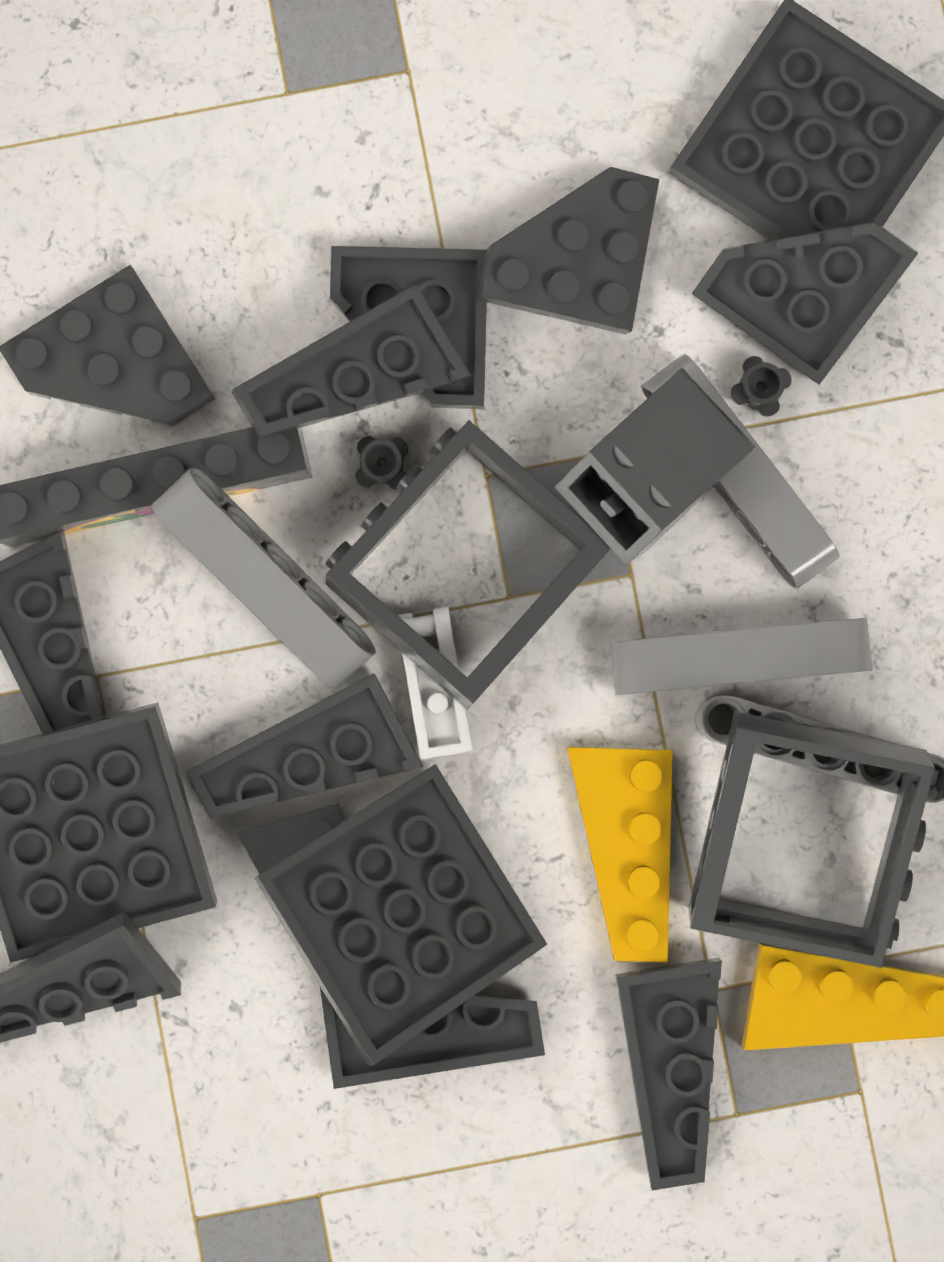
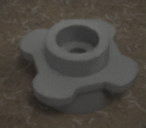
[731,356,792,417]
[355,436,409,489]

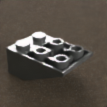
[555,368,756,565]

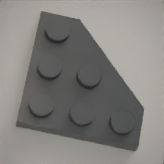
[477,167,659,334]
[692,221,918,385]
[330,246,487,409]
[0,265,216,426]

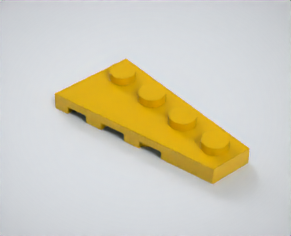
[566,747,673,962]
[741,943,944,1050]

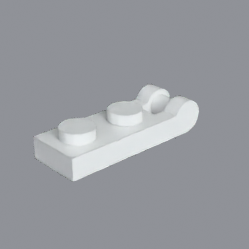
[398,606,473,760]

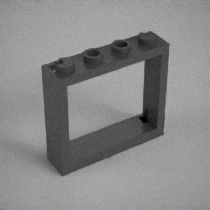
[325,420,611,710]
[689,711,939,968]

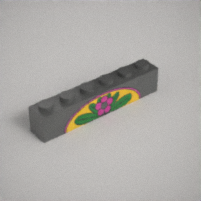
[0,427,313,547]

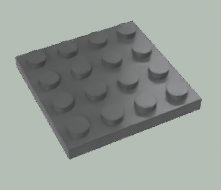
[669,0,944,240]
[0,702,218,963]
[254,764,548,1065]

